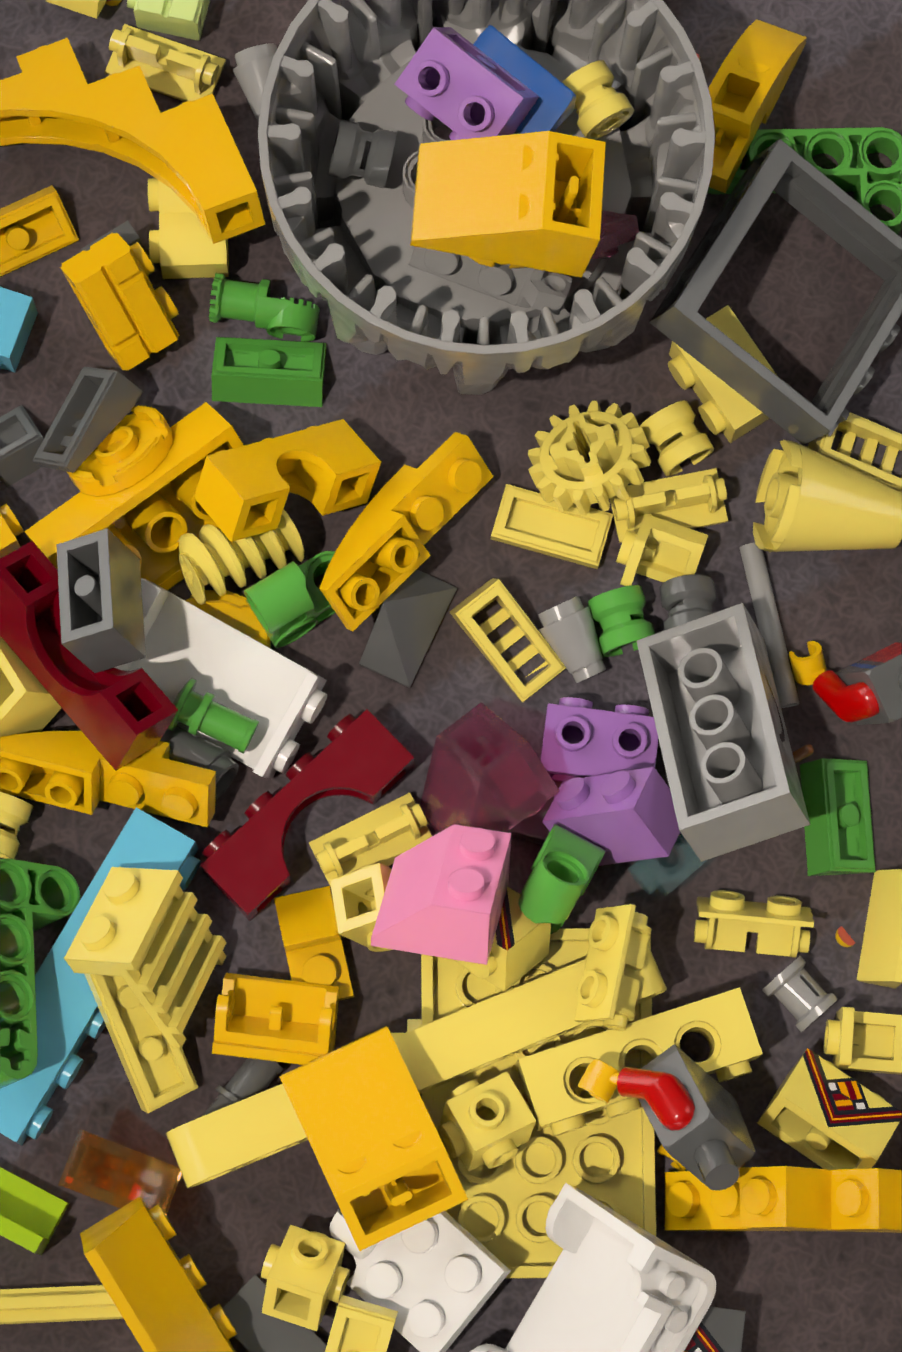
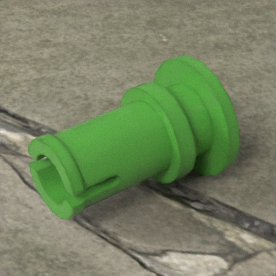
[167,678,259,754]

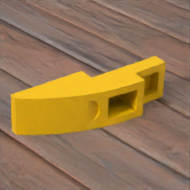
[708,19,807,193]
[319,432,493,631]
[0,731,216,828]

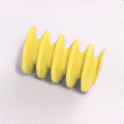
[179,510,304,605]

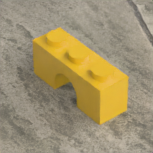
[194,419,381,542]

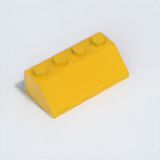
[24,402,244,590]
[80,1196,237,1352]

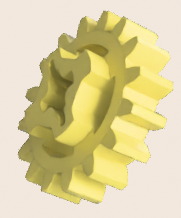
[528,401,651,515]

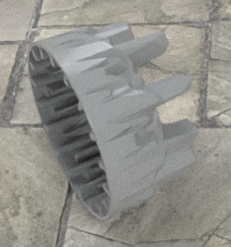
[258,0,715,395]

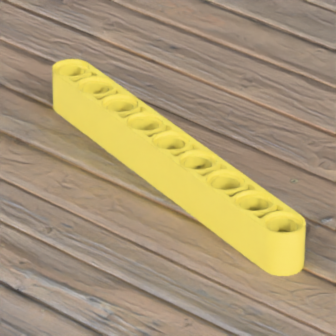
[166,945,667,1188]

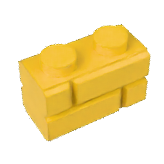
[60,233,179,371]

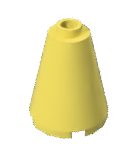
[753,439,902,552]

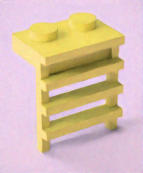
[64,867,227,1048]

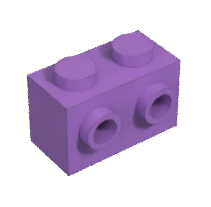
[394,27,539,140]
[538,697,658,782]
[542,767,680,866]

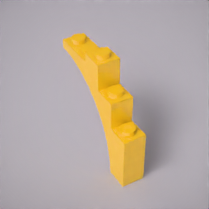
[0,38,266,244]
[665,1166,902,1233]

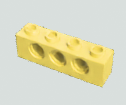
[515,987,763,1136]

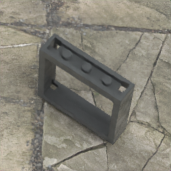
[649,139,902,445]

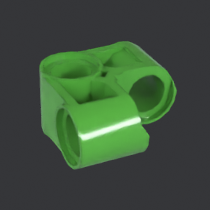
[244,551,336,648]
[518,824,605,934]

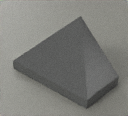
[359,569,457,688]

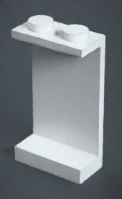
[114,578,327,779]

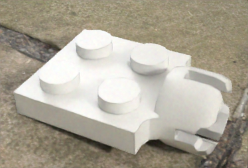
[329,1209,511,1352]

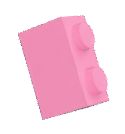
[371,824,512,965]

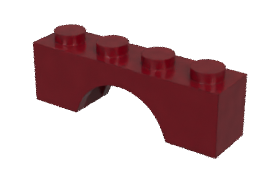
[0,541,178,771]
[200,709,414,921]

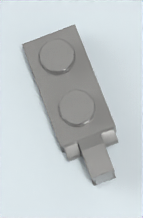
[408,247,572,315]

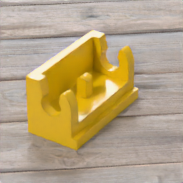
[212,973,340,1065]

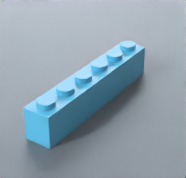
[0,807,201,1146]

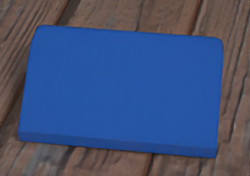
[473,25,576,134]

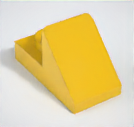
[274,886,354,1001]

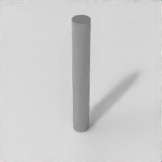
[739,542,800,708]

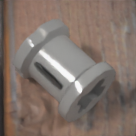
[762,956,838,1032]

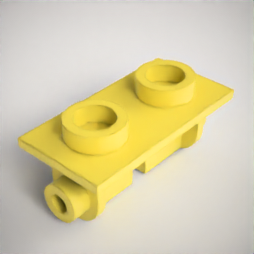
[105,24,226,102]
[610,468,728,543]
[309,793,432,887]
[694,890,814,958]
[574,904,652,1031]

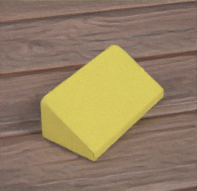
[857,869,902,988]

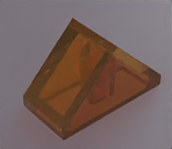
[58,1129,182,1215]

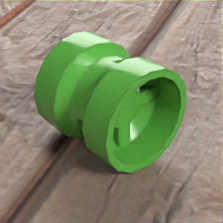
[588,585,655,657]

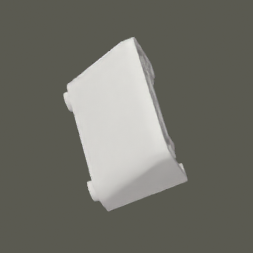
[469,1183,716,1352]

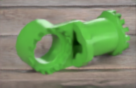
[209,273,320,342]

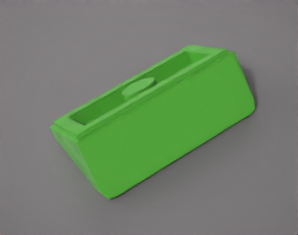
[211,337,326,407]
[800,758,876,876]

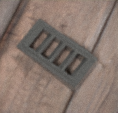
[33,366,143,473]

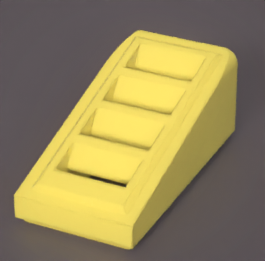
[808,412,902,493]
[450,578,566,702]

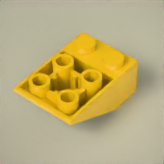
[410,131,606,278]
[279,1026,468,1251]

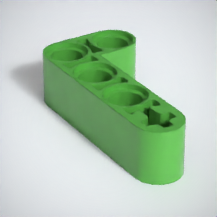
[707,127,902,235]
[0,858,80,1089]

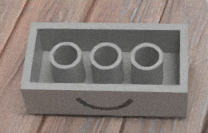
[637,603,810,862]

